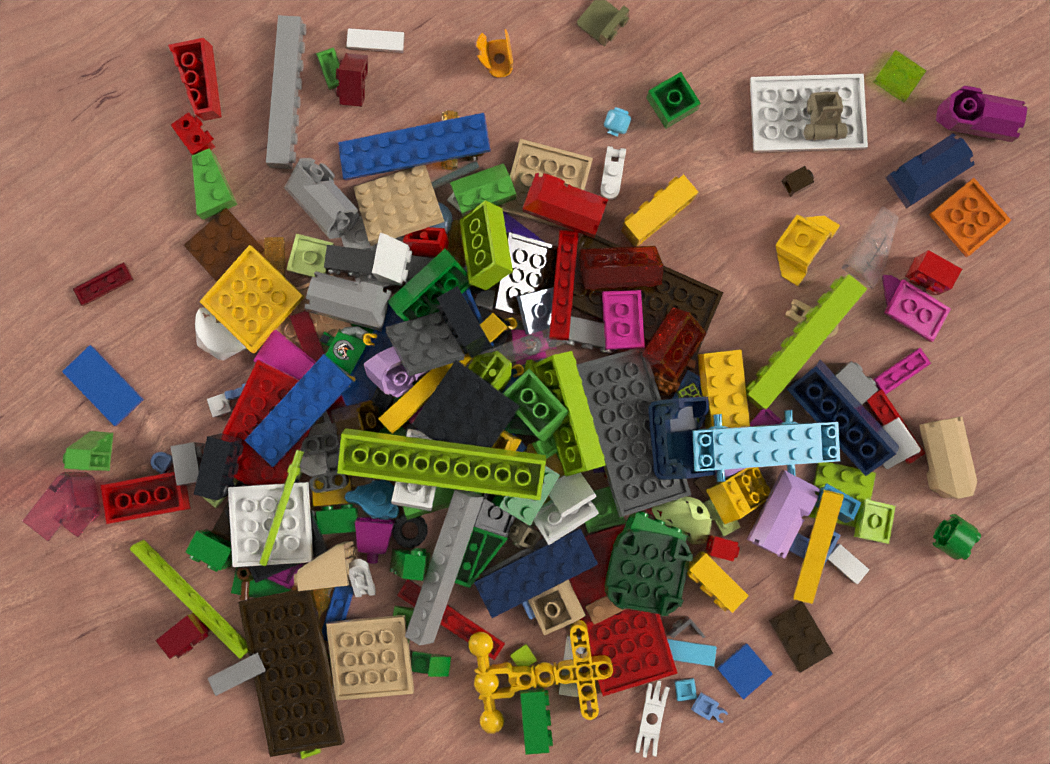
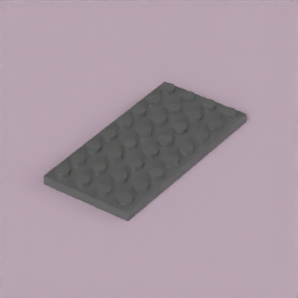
[576,347,691,517]

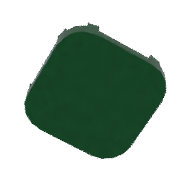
[605,529,693,616]

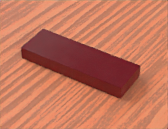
[73,262,134,306]

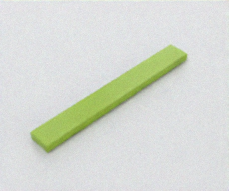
[130,539,248,659]

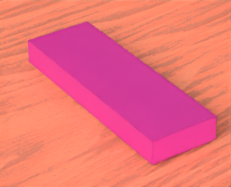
[873,348,931,394]

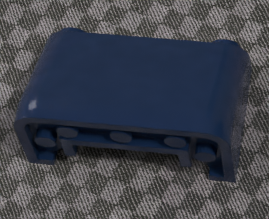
[649,397,716,480]

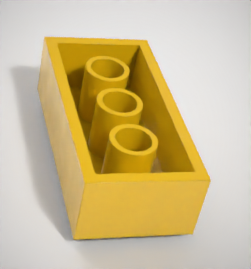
[621,174,698,248]
[697,350,750,429]

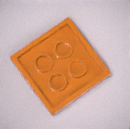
[929,178,1011,257]

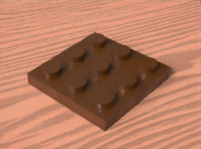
[184,208,265,282]

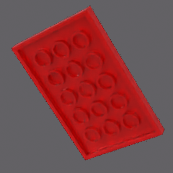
[222,360,313,486]

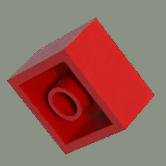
[905,250,963,295]

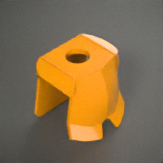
[476,29,513,78]

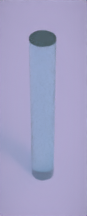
[431,161,480,189]

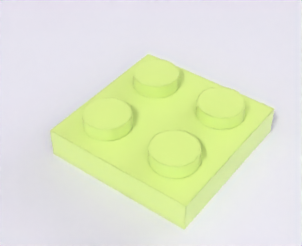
[286,234,334,277]

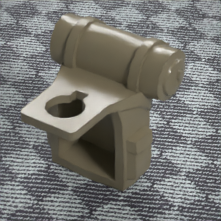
[803,92,848,141]

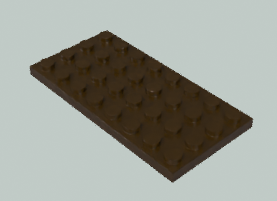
[572,234,724,361]
[238,589,345,757]

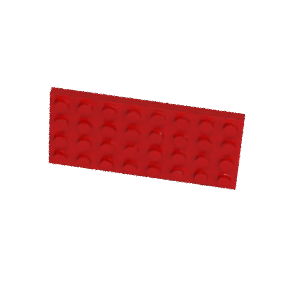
[569,524,678,696]

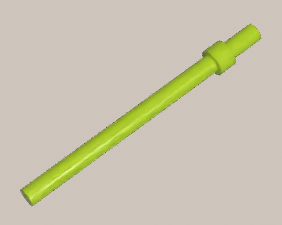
[259,450,304,566]

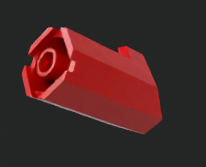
[522,173,608,238]

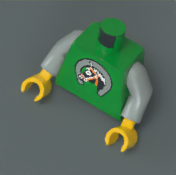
[319,326,377,387]

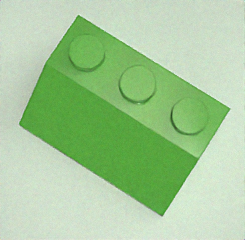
[450,163,517,217]
[504,369,569,442]

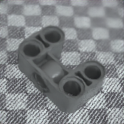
[302,433,349,493]

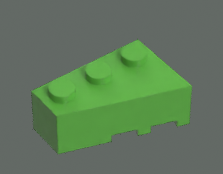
[192,148,238,220]
[63,431,113,471]

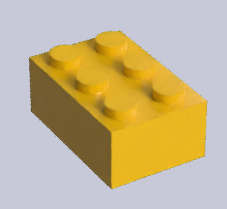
[687,551,749,613]

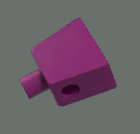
[355,517,395,564]

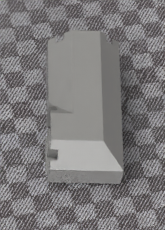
[284,158,360,239]
[305,271,392,332]

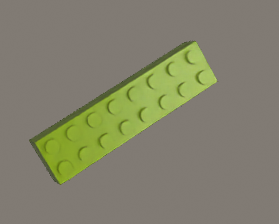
[746,274,867,410]

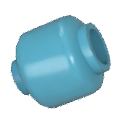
[604,107,631,137]

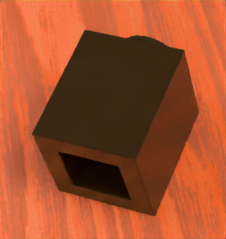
[781,166,814,197]

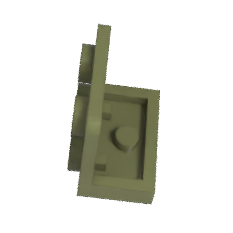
[577,0,629,47]

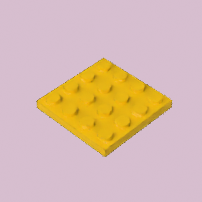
[199,245,305,354]

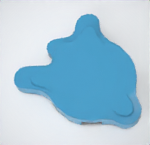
[345,480,399,518]

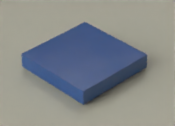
[717,643,773,700]

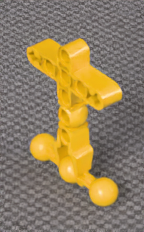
[468,620,613,734]

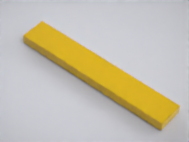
[793,490,844,604]

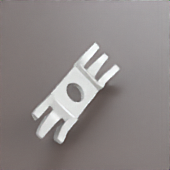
[635,681,670,757]

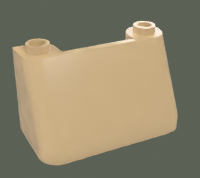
[294,541,357,591]

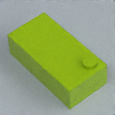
[460,200,513,290]

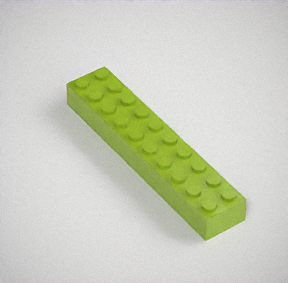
[337,429,546,500]

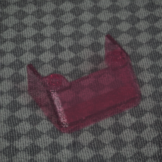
[22,472,101,541]

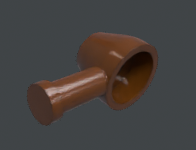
[236,566,254,600]

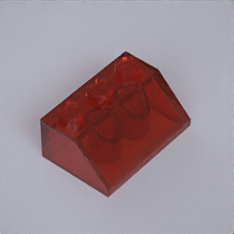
[642,307,707,381]

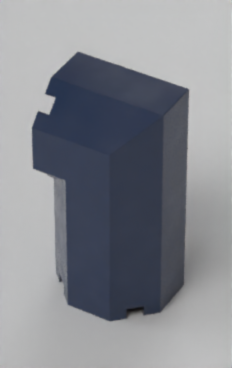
[885,133,975,209]

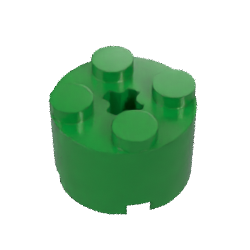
[933,514,981,560]

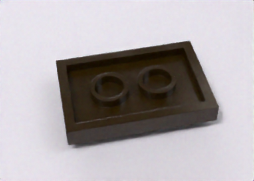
[768,601,833,673]

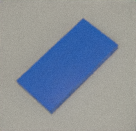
[62,345,144,426]

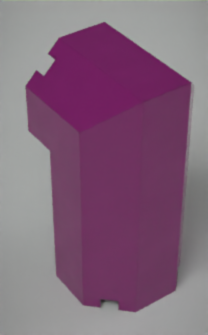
[936,85,1027,142]

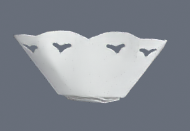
[195,308,247,361]

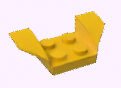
[775,215,840,286]

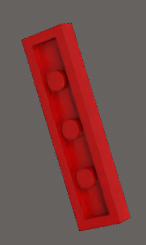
[865,389,926,464]

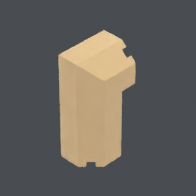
[919,416,977,499]

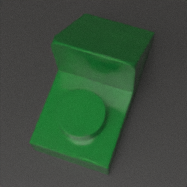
[411,650,452,677]

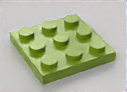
[806,462,876,528]

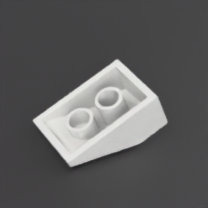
[372,233,412,286]

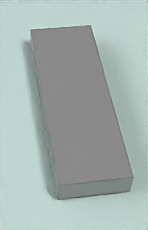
[208,653,266,696]

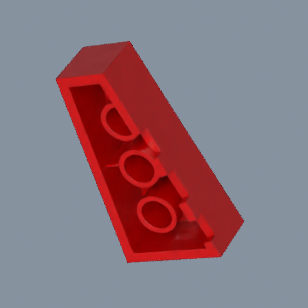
[168,38,222,121]

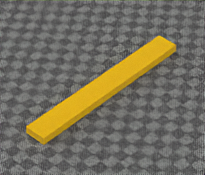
[378,313,507,434]

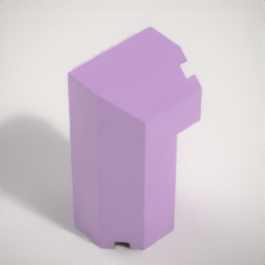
[364,346,430,397]
[746,470,820,559]

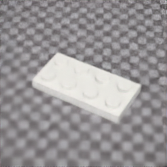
[391,429,436,511]

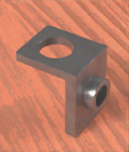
[668,616,706,638]

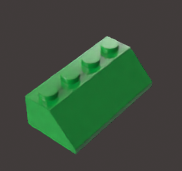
[388,249,472,322]

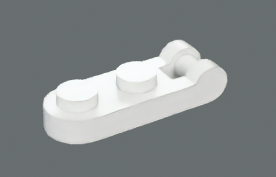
[601,146,626,200]
[349,559,376,597]

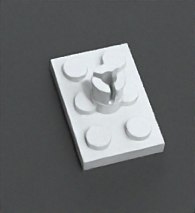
[533,500,599,545]

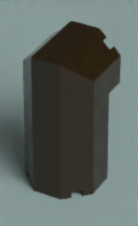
[330,400,384,487]

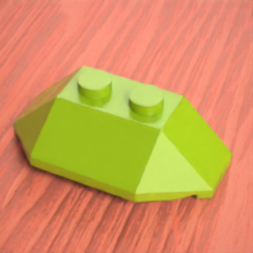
[468,351,512,392]

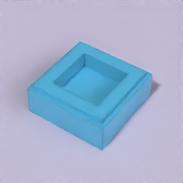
[674,678,697,701]

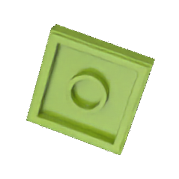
[854,498,896,544]

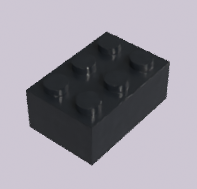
[437,286,492,358]
[194,433,244,500]

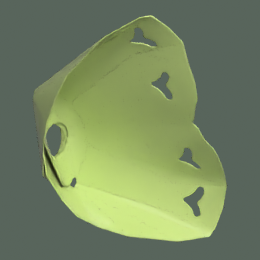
[652,496,712,544]

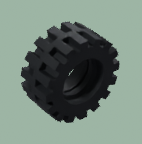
[392,514,428,548]

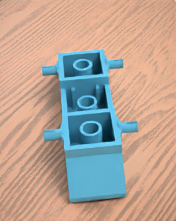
[693,410,840,482]

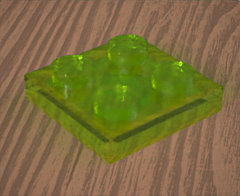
[873,50,927,103]

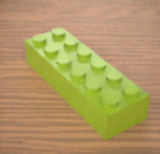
[533,351,606,477]

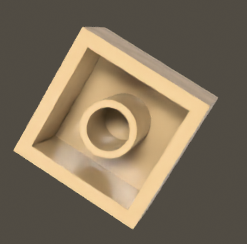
[528,580,585,635]

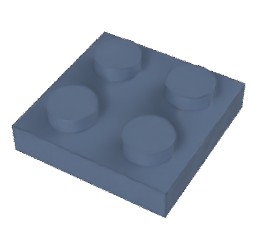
[517,287,554,334]

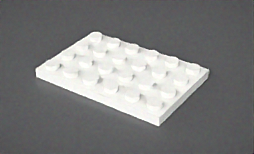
[750,74,868,153]

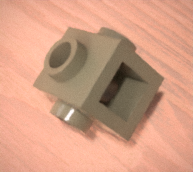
[508,519,541,550]

